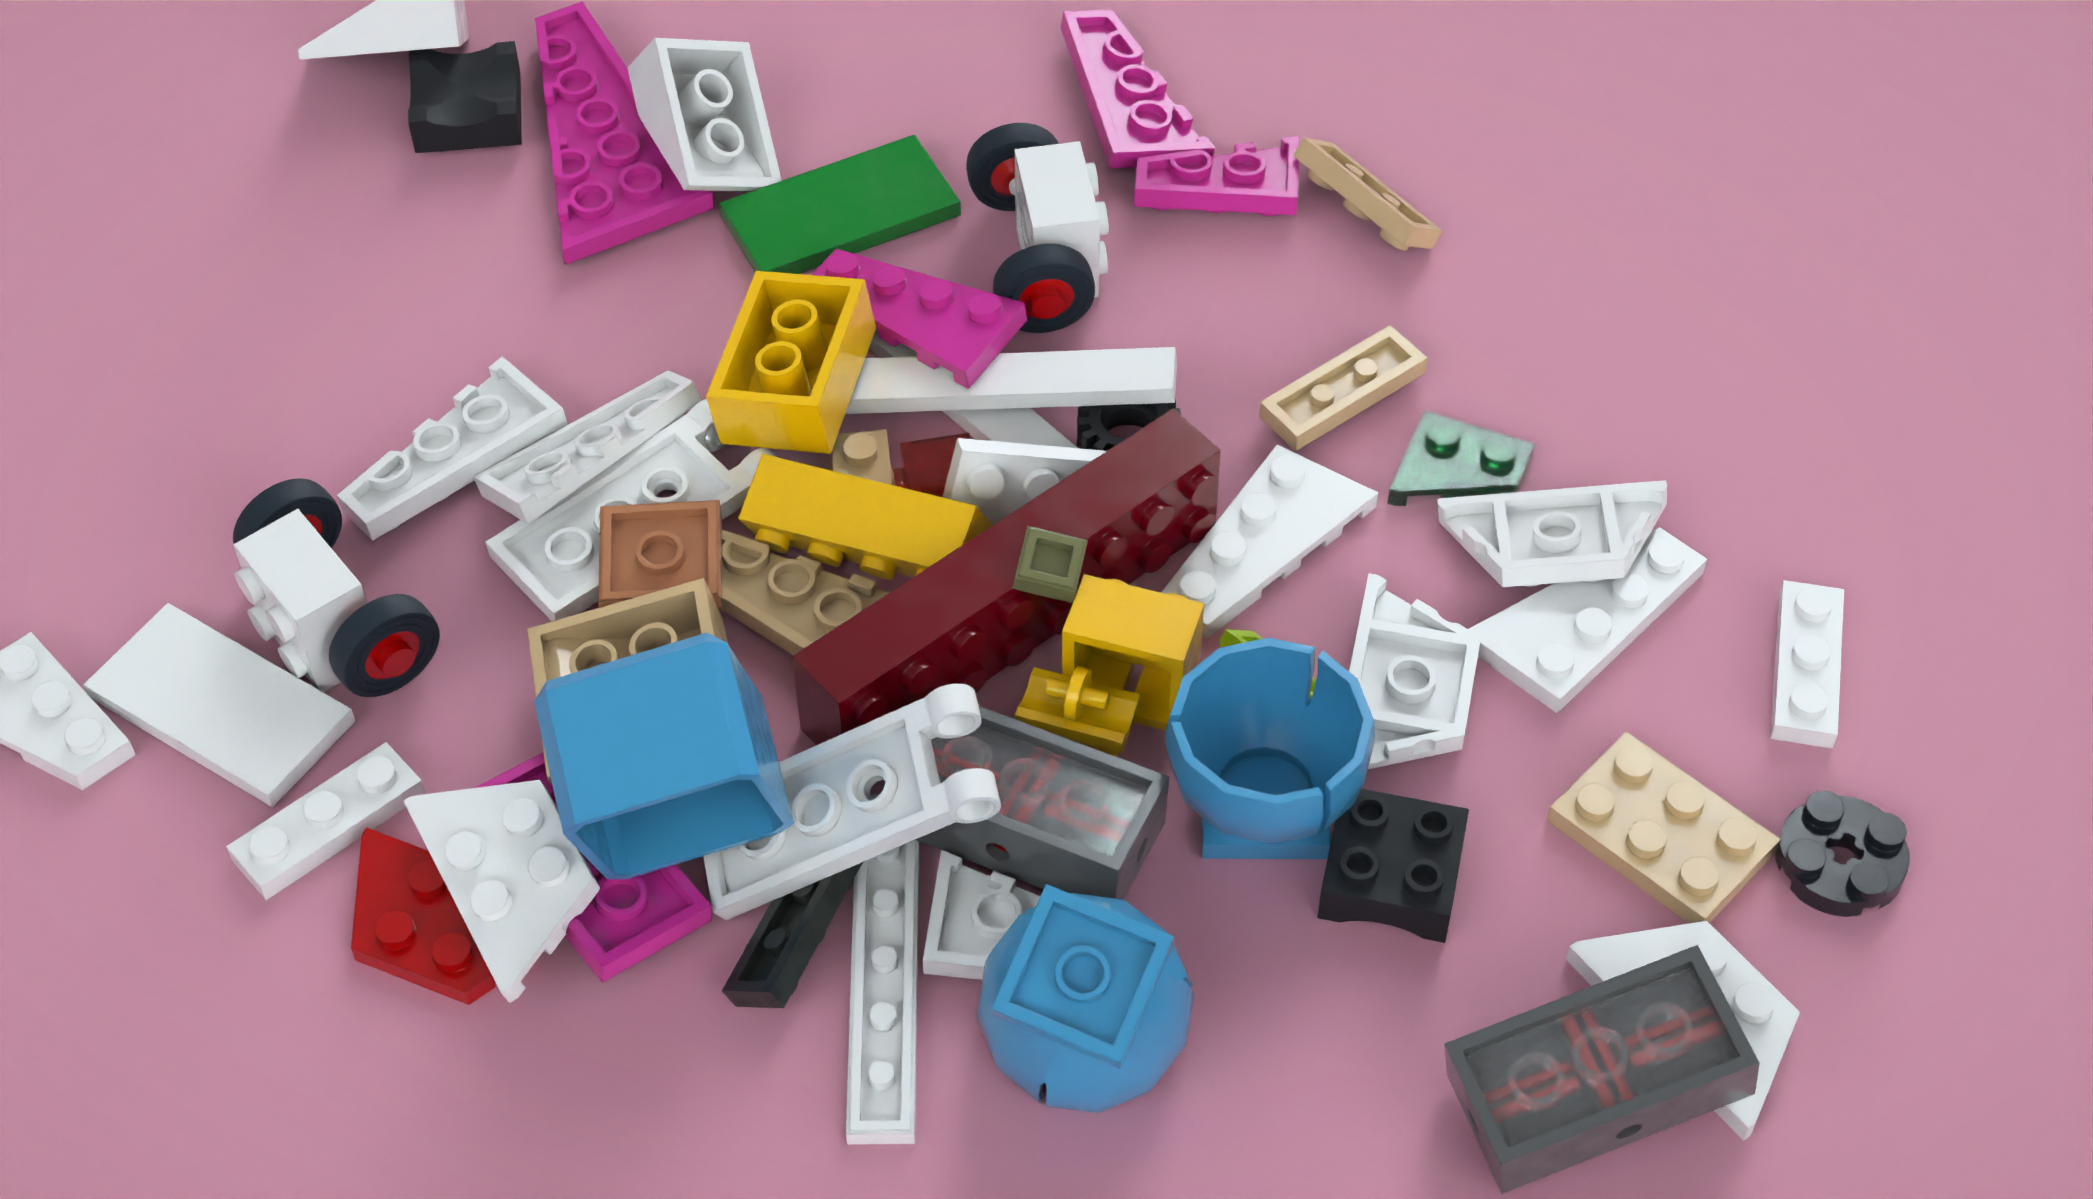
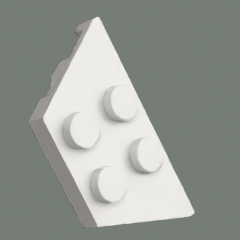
[1437,480,1667,587]
[1349,573,1481,769]
[403,780,601,1003]
[1566,921,1800,1141]

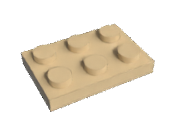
[1547,731,1781,924]

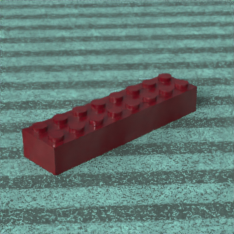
[792,408,1221,745]

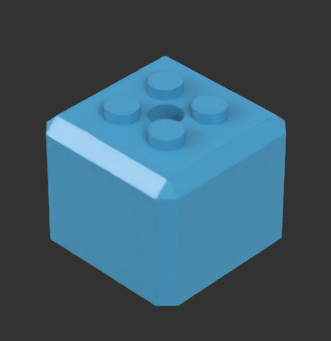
[534,633,794,880]

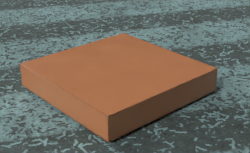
[598,500,722,609]

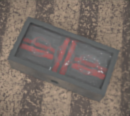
[881,706,1170,900]
[1444,945,1760,1194]

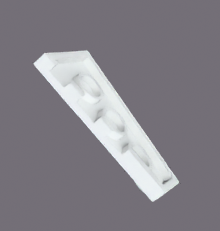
[337,356,568,541]
[473,370,701,524]
[1161,445,1378,639]
[1468,527,1707,713]

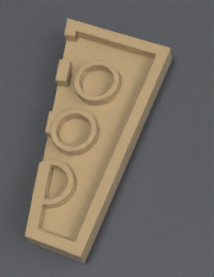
[720,529,889,655]

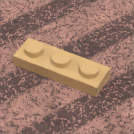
[1293,137,1443,251]
[1259,325,1428,451]

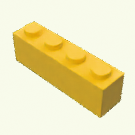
[738,454,993,580]

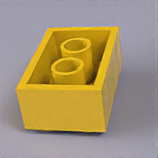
[706,271,876,454]

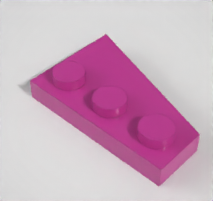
[1134,135,1300,216]

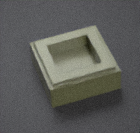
[1012,526,1088,603]

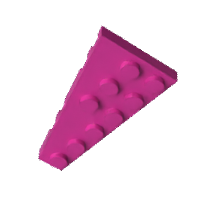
[535,1,714,265]

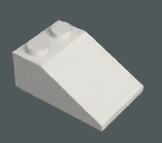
[298,0,469,60]
[627,38,782,191]

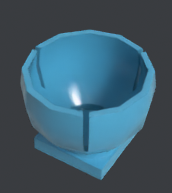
[1165,638,1376,859]
[977,884,1194,1113]

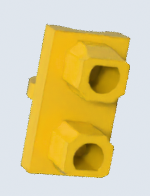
[1014,666,1140,756]

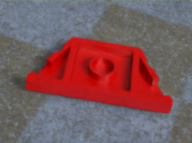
[351,827,496,1005]

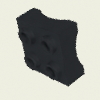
[408,41,522,153]
[1317,789,1469,943]

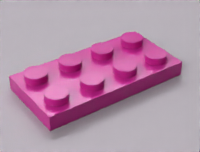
[475,752,712,983]

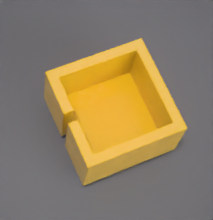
[1062,574,1204,730]

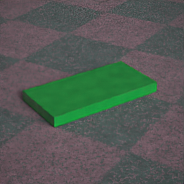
[719,134,961,274]

